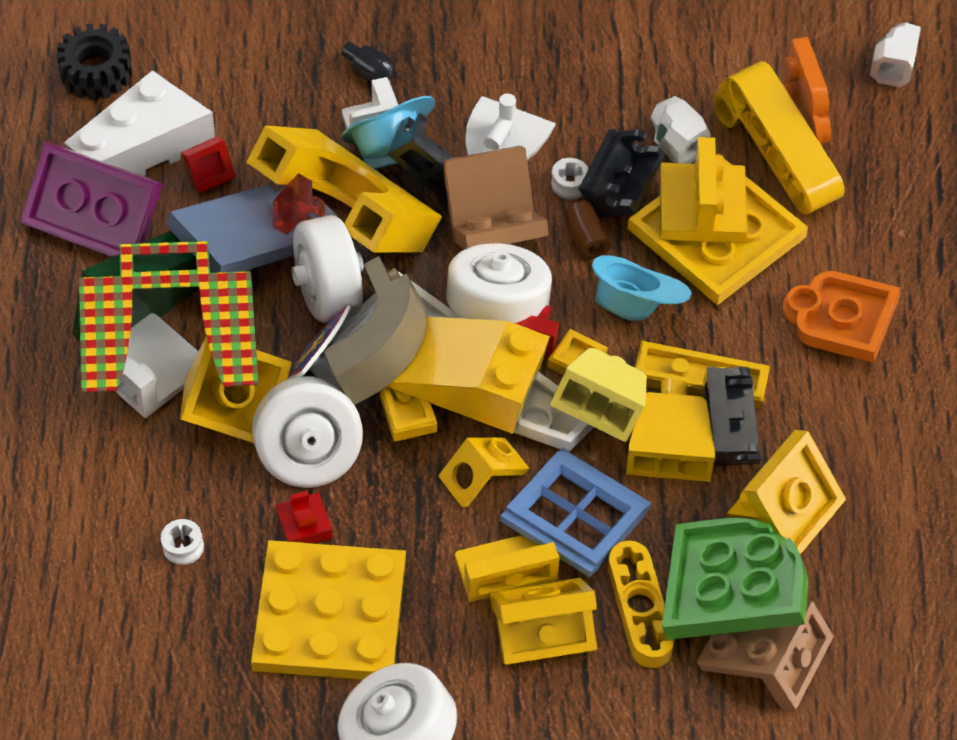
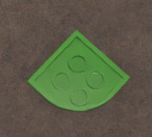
[662,518,808,640]

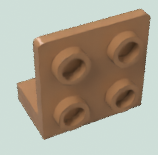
[443,145,549,249]
[697,600,834,710]

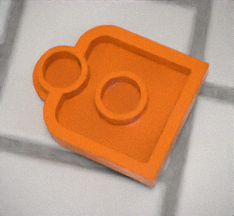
[782,37,831,146]
[783,271,900,363]

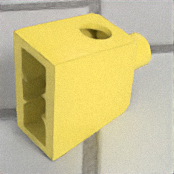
[549,348,647,442]

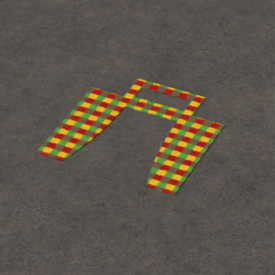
[79,241,259,393]

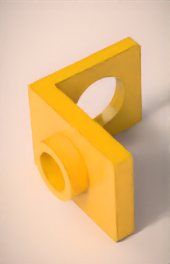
[439,437,530,507]

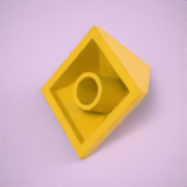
[180,336,292,444]

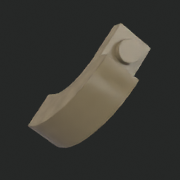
[324,256,427,405]

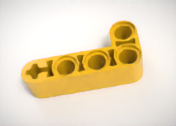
[713,61,845,215]

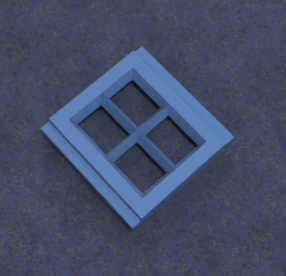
[500,448,651,577]

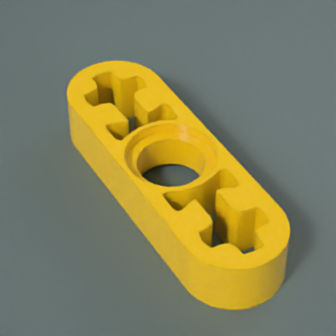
[608,541,674,668]

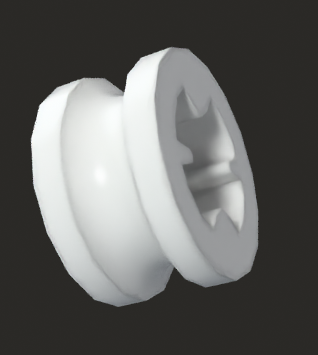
[551,158,588,200]
[160,519,204,565]

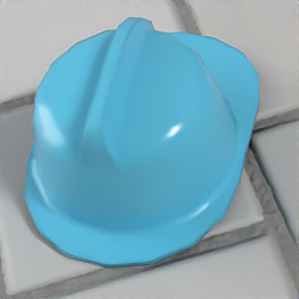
[342,96,435,170]
[592,255,692,321]

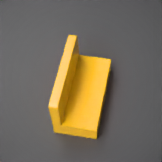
[455,535,560,602]

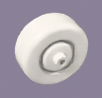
[291,215,364,323]
[446,243,552,323]
[252,376,363,488]
[338,663,457,740]

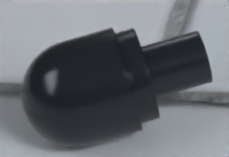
[341,41,394,83]

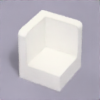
[342,77,398,145]

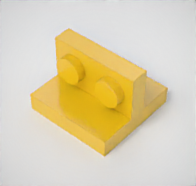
[660,137,747,243]
[727,430,846,554]
[489,578,597,665]

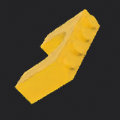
[246,125,442,252]

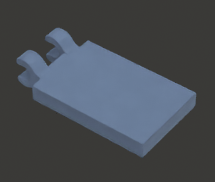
[166,185,337,273]

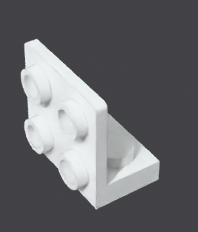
[115,313,198,419]

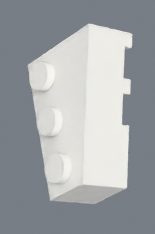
[64,71,215,176]

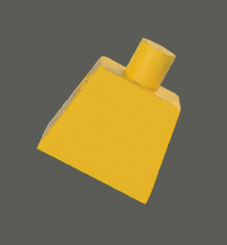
[626,377,715,482]

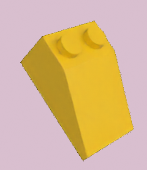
[387,317,550,434]

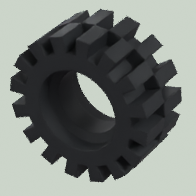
[56,23,133,100]

